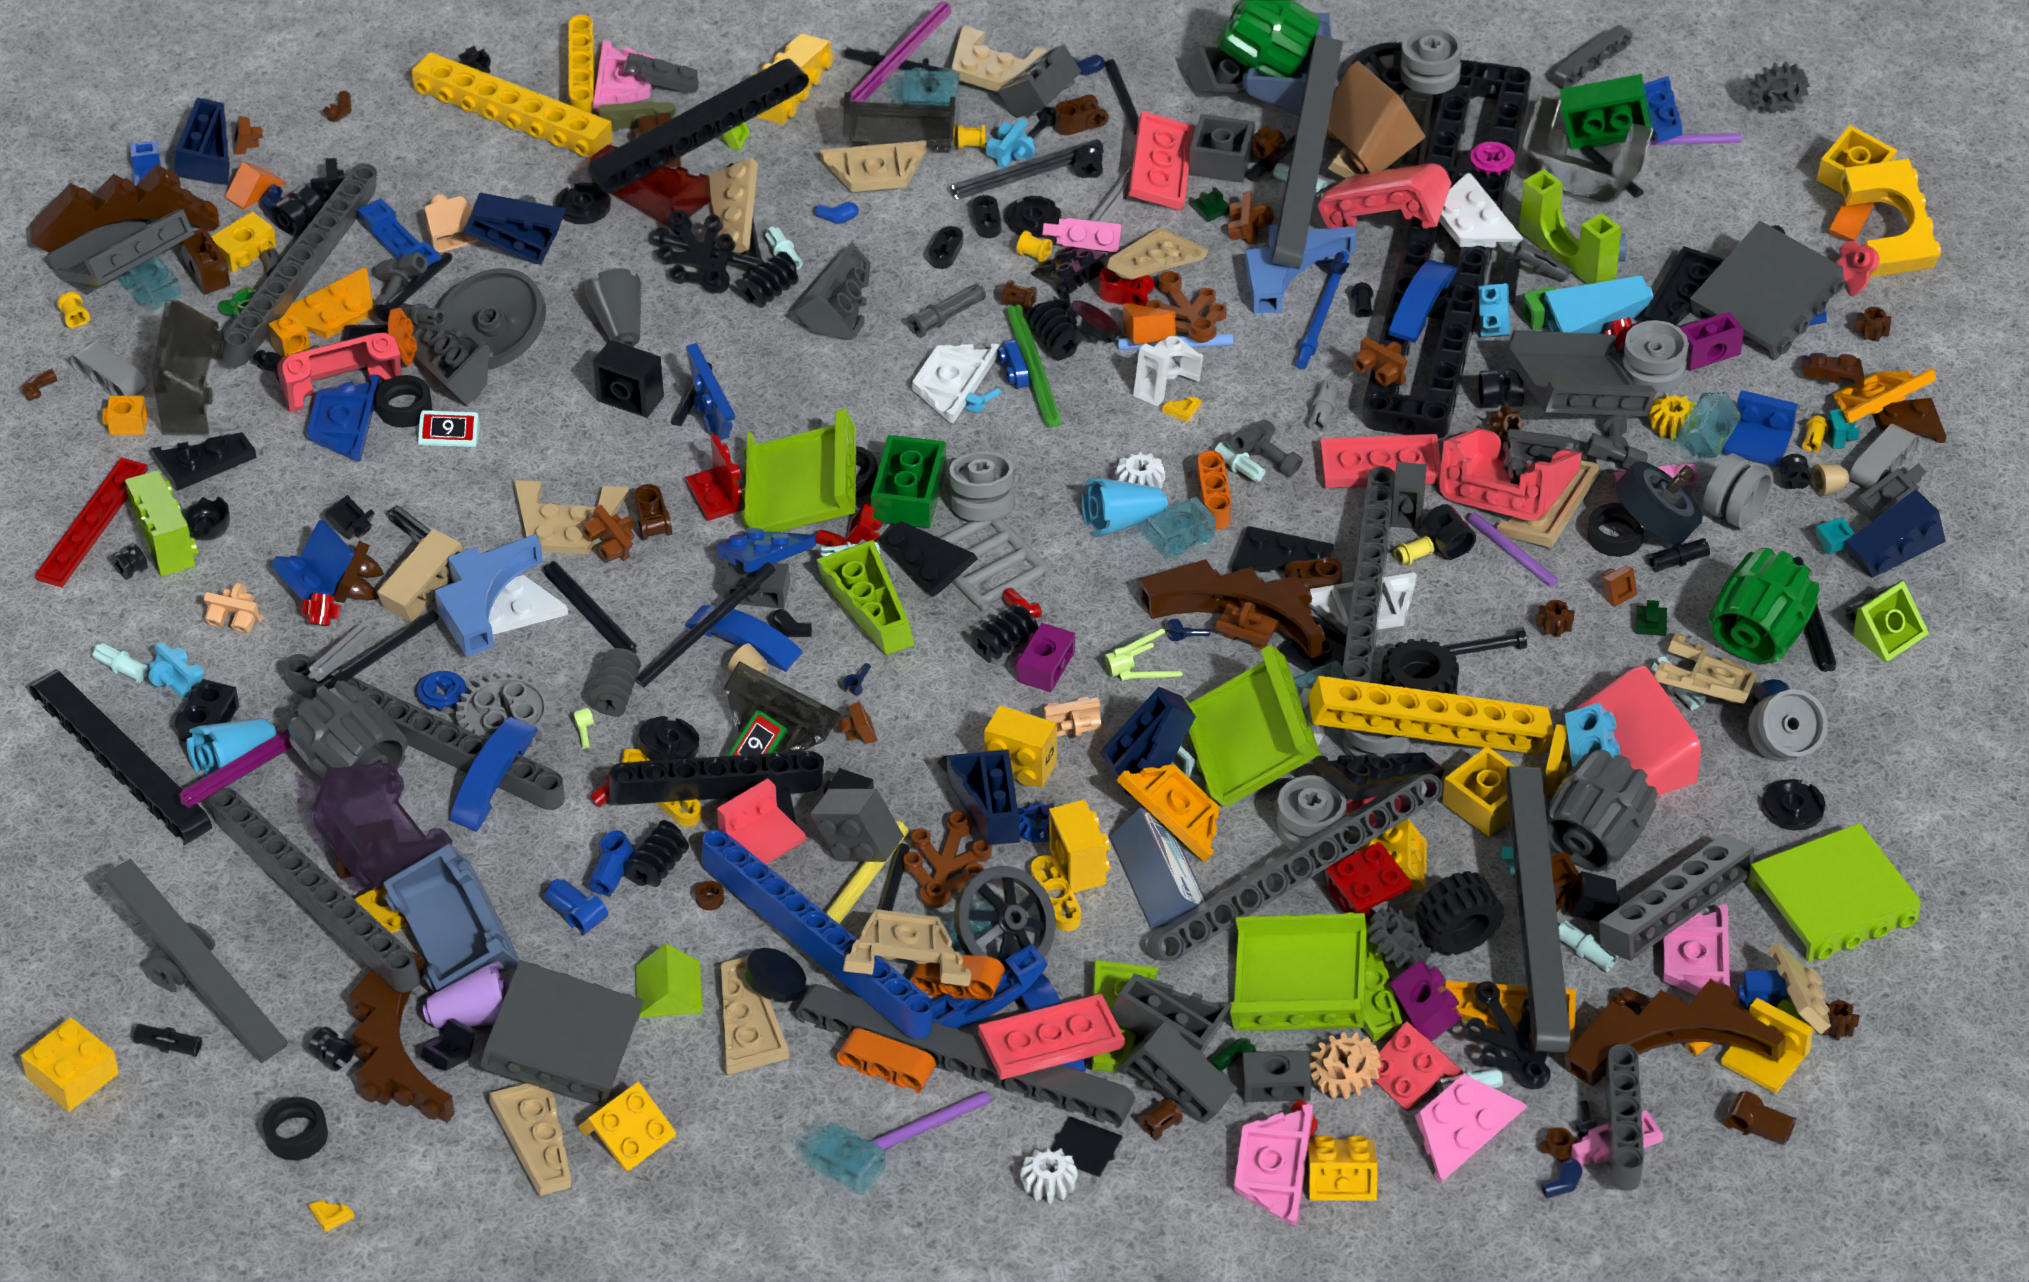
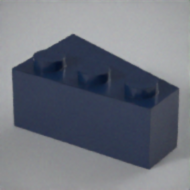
[175,97,230,185]
[463,192,566,265]
[1846,489,1946,578]
[1099,687,1196,797]
[946,749,1020,845]

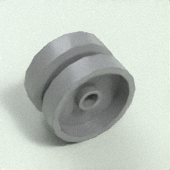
[1400,26,1462,94]
[1622,320,1689,393]
[949,451,1016,521]
[1703,453,1774,529]
[1748,689,1828,762]
[1343,729,1411,760]
[1276,775,1347,853]

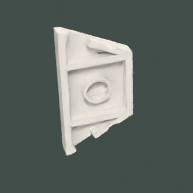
[1439,173,1523,247]
[912,344,1000,423]
[1309,572,1417,635]
[455,575,568,644]

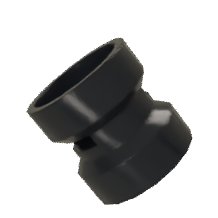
[308,1027,355,1071]

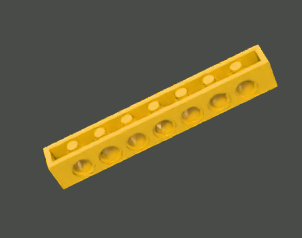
[412,52,613,159]
[1308,676,1554,754]

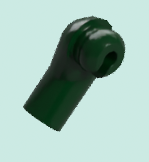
[1209,1038,1256,1072]

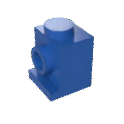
[1737,970,1788,1010]

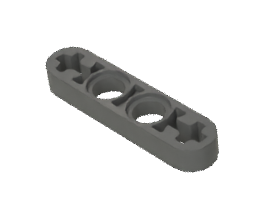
[1553,25,1633,88]

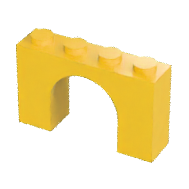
[1839,159,1941,278]

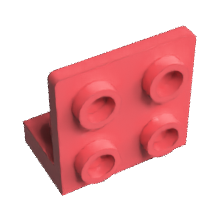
[717,778,806,864]
[1373,1021,1464,1110]

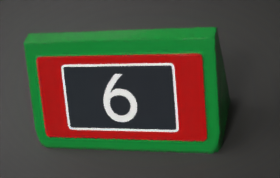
[727,710,788,756]

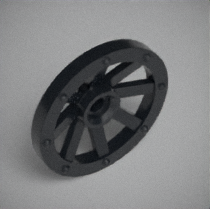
[1351,42,1437,108]
[954,866,1056,971]

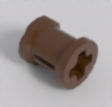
[1001,280,1037,311]
[1139,1098,1183,1140]

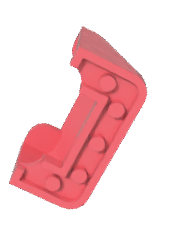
[1318,164,1451,228]
[277,333,401,412]
[1439,428,1582,521]
[1573,665,1701,796]

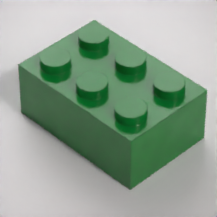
[1560,74,1654,150]
[871,435,947,528]

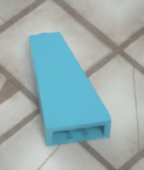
[1543,275,1653,334]

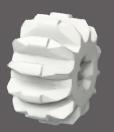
[1115,451,1165,489]
[1020,1146,1078,1204]

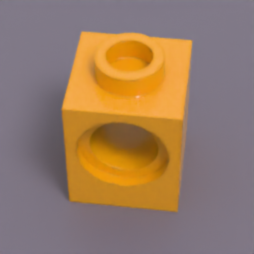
[268,313,310,357]
[102,395,148,435]

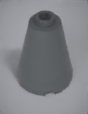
[585,269,641,347]

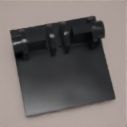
[1030,246,1106,295]

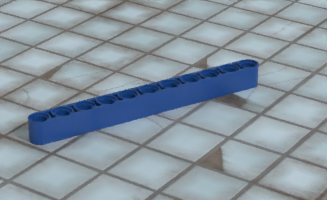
[701,830,934,1039]

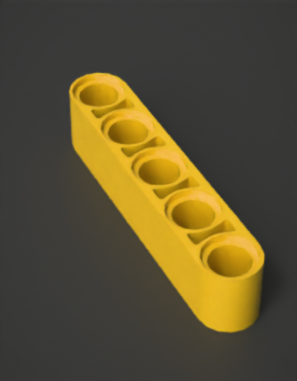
[568,15,595,114]

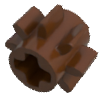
[1252,125,1286,162]
[1855,307,1892,342]
[1486,406,1525,443]
[1537,600,1575,637]
[1823,999,1860,1041]

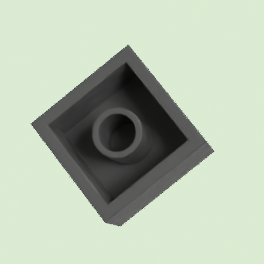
[1189,114,1255,182]
[810,789,904,862]

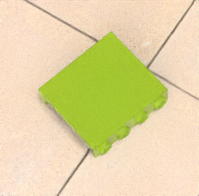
[741,408,856,532]
[1184,644,1321,807]
[1748,823,1921,962]
[1230,912,1368,1031]

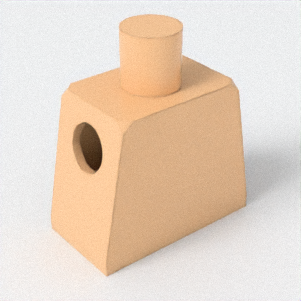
[425,194,480,253]

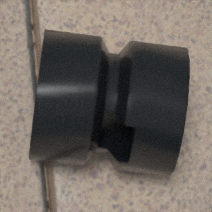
[270,185,323,236]
[1478,369,1524,408]
[1421,504,1476,560]

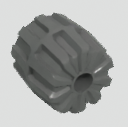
[288,681,408,799]
[1546,750,1658,872]

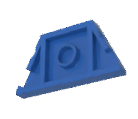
[686,343,735,440]
[307,375,380,461]
[717,528,816,573]

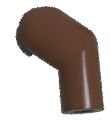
[324,91,352,122]
[22,368,57,401]
[1613,987,1651,1013]

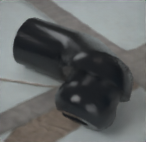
[253,350,282,381]
[771,609,812,637]

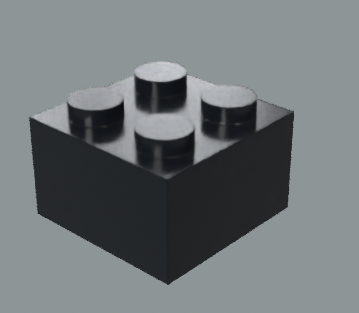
[593,340,664,418]

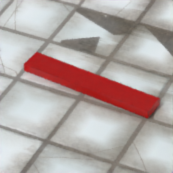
[35,457,148,588]

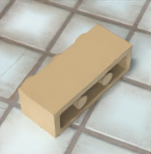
[377,529,464,623]

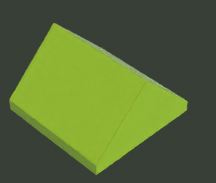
[1853,580,1930,662]
[636,943,703,1018]

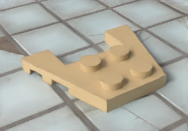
[951,25,1048,92]
[515,480,629,555]
[1654,632,1757,704]
[843,909,971,986]

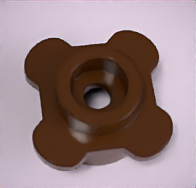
[1539,1127,1579,1162]

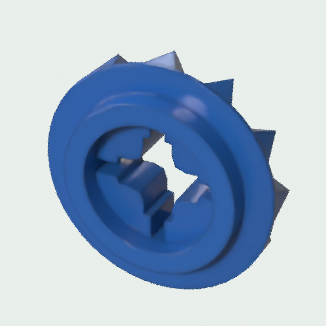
[417,671,467,711]
[1018,800,1055,842]

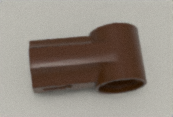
[1724,1091,1796,1145]

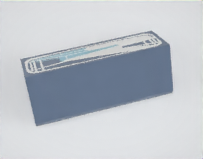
[1110,808,1206,930]

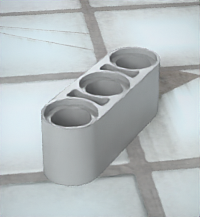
[70,341,147,396]
[1850,424,1920,489]

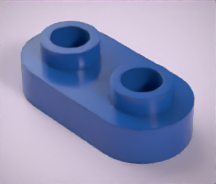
[998,339,1029,389]

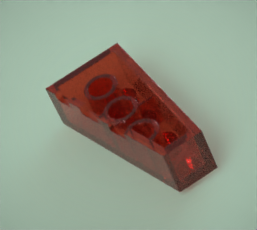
[590,144,711,227]

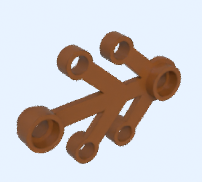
[1146,271,1226,343]
[903,811,992,908]

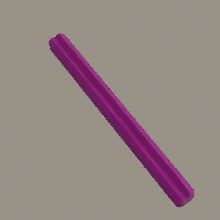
[843,1,952,112]
[179,729,293,808]

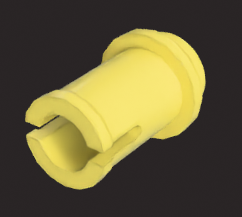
[1394,536,1434,566]

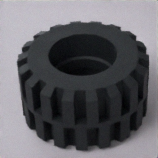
[1381,638,1459,695]
[1415,871,1504,956]

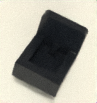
[310,158,345,201]
[324,495,375,540]
[420,1018,476,1071]

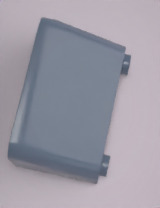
[1243,12,1332,116]
[383,844,519,992]

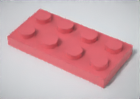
[1128,111,1194,210]
[1320,434,1441,488]
[978,994,1125,1080]

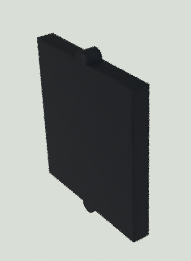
[1050,1116,1123,1178]

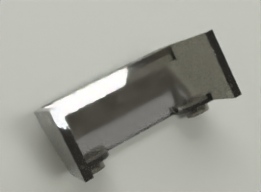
[843,92,960,153]
[1518,95,1654,203]
[152,300,224,435]

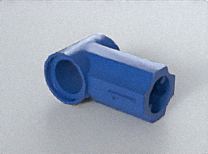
[587,830,636,897]
[544,878,608,936]

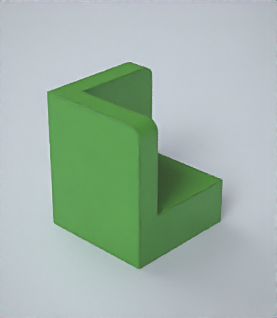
[1522,286,1556,330]

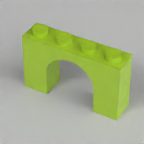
[1519,169,1622,284]

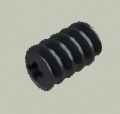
[737,251,799,308]
[1026,301,1082,360]
[970,604,1039,663]
[624,820,689,887]

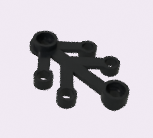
[657,210,736,294]
[1464,981,1551,1089]

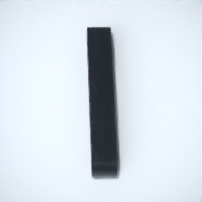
[609,751,824,805]

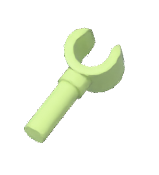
[574,708,594,749]

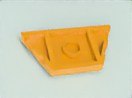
[282,267,375,339]
[1833,369,1937,424]
[1116,764,1220,863]

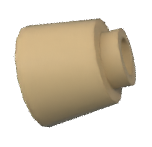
[1811,464,1849,497]
[728,643,768,682]

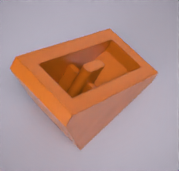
[225,162,285,211]
[1123,303,1176,345]

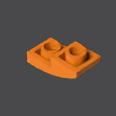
[1828,200,1876,242]
[388,307,417,366]

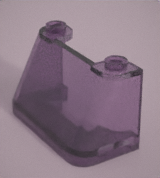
[312,762,453,891]

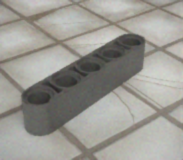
[1605,1044,1644,1191]

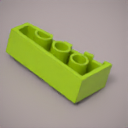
[125,470,198,576]
[816,540,915,655]

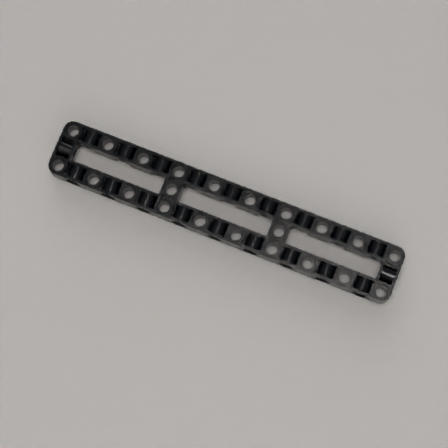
[1363,60,1531,439]

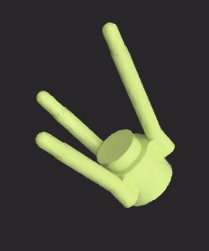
[1105,629,1183,681]

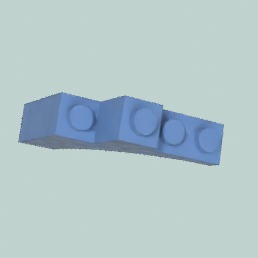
[1245,224,1356,314]
[434,534,543,657]

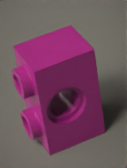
[1679,311,1744,371]
[1014,623,1075,693]
[1390,960,1462,1041]

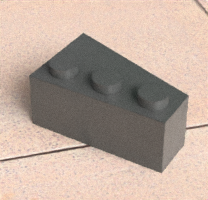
[998,44,1082,118]
[1111,973,1232,1053]
[1116,1021,1237,1124]

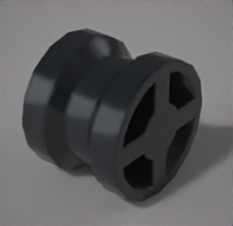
[1075,145,1103,178]
[1778,454,1811,489]
[111,543,148,580]

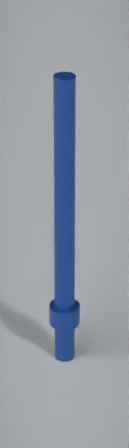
[1296,251,1349,369]

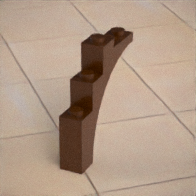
[30,165,220,253]
[1139,559,1325,659]
[349,951,455,1123]
[1565,978,1785,1087]

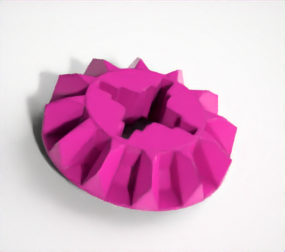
[1470,142,1515,176]

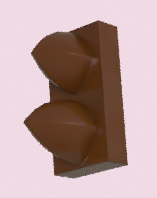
[334,541,384,603]

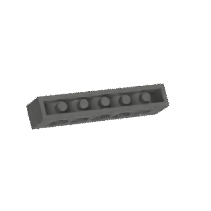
[1599,834,1754,961]

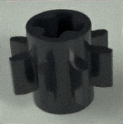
[458,46,492,74]

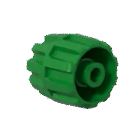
[1217,0,1320,78]
[1708,548,1820,665]

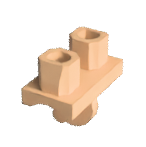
[204,582,264,633]
[1044,697,1102,738]

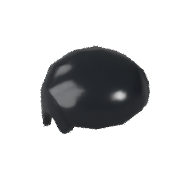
[184,496,230,540]

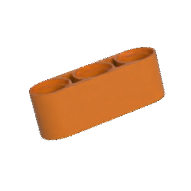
[1197,450,1231,530]
[909,955,1005,1000]
[837,1028,936,1093]

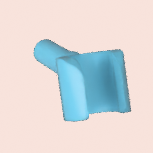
[965,388,1001,413]

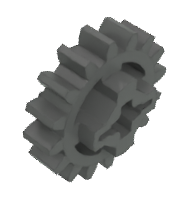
[1748,61,1810,114]
[1366,907,1432,970]

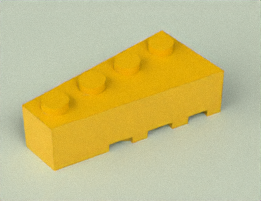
[754,33,833,125]

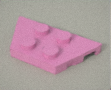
[593,40,655,112]
[1663,904,1730,996]
[1415,1074,1527,1183]
[1234,1104,1313,1226]

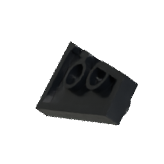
[150,432,257,491]
[879,521,978,597]
[1232,526,1334,572]

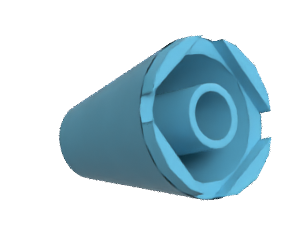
[1082,477,1168,537]
[186,718,277,776]

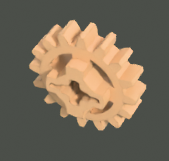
[1310,1032,1382,1099]

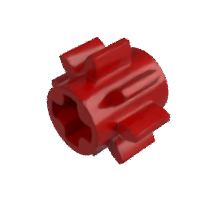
[1605,317,1638,350]
[301,593,341,626]

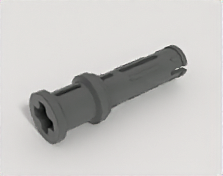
[907,283,986,338]

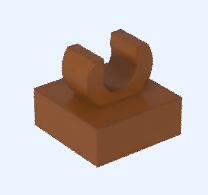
[233,116,263,155]
[1601,565,1638,607]
[839,701,878,744]

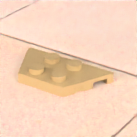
[820,141,927,192]

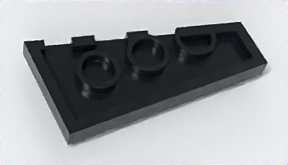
[1642,246,1725,326]
[1313,752,1445,801]

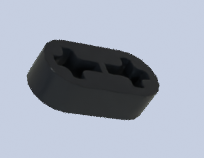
[973,195,1001,238]
[928,226,964,269]
[1502,258,1521,303]

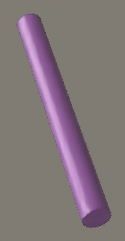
[1631,132,1741,146]
[1468,512,1558,587]
[868,1091,990,1154]

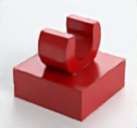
[846,503,882,544]

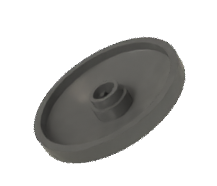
[438,268,546,369]

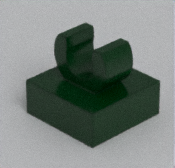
[1192,187,1230,223]
[1636,600,1667,636]

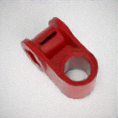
[1098,267,1155,306]

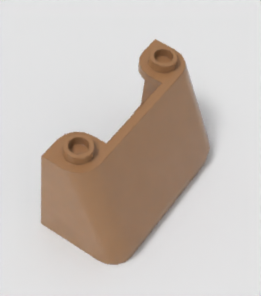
[1325,60,1426,173]

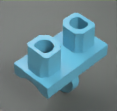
[986,118,1035,168]
[1478,284,1511,338]
[149,642,204,699]

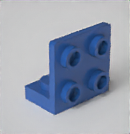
[1723,390,1798,467]
[271,520,354,600]

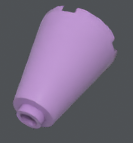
[423,961,510,1028]

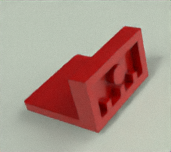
[686,434,743,521]
[1325,842,1412,924]

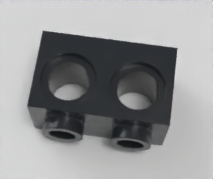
[175,679,239,742]

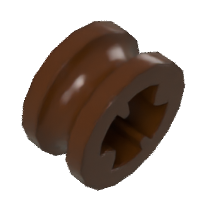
[695,880,724,911]

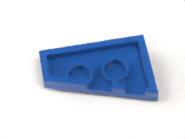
[1644,76,1682,143]

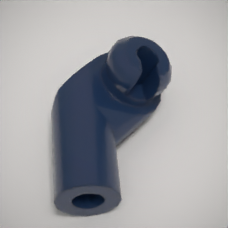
[1073,54,1105,76]
[260,184,283,219]
[1541,1158,1582,1198]

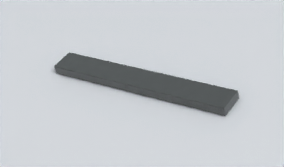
[104,858,288,1063]

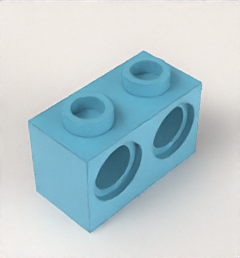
[1565,702,1621,768]

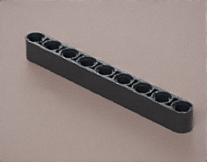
[587,58,809,194]
[29,669,212,845]

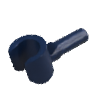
[1316,252,1349,275]
[1166,619,1210,641]
[843,663,871,696]

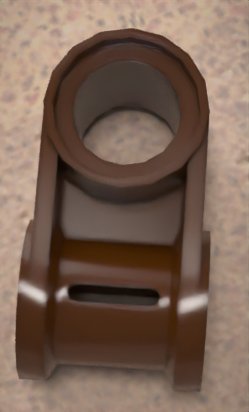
[1054,94,1109,136]
[635,484,672,541]
[1284,557,1342,589]

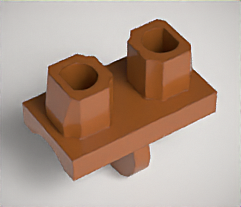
[1228,191,1274,244]
[1354,337,1407,387]
[582,505,635,563]
[1216,602,1278,649]

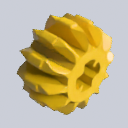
[1649,392,1699,441]

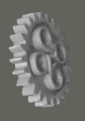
[456,672,557,748]

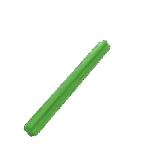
[1007,304,1061,428]

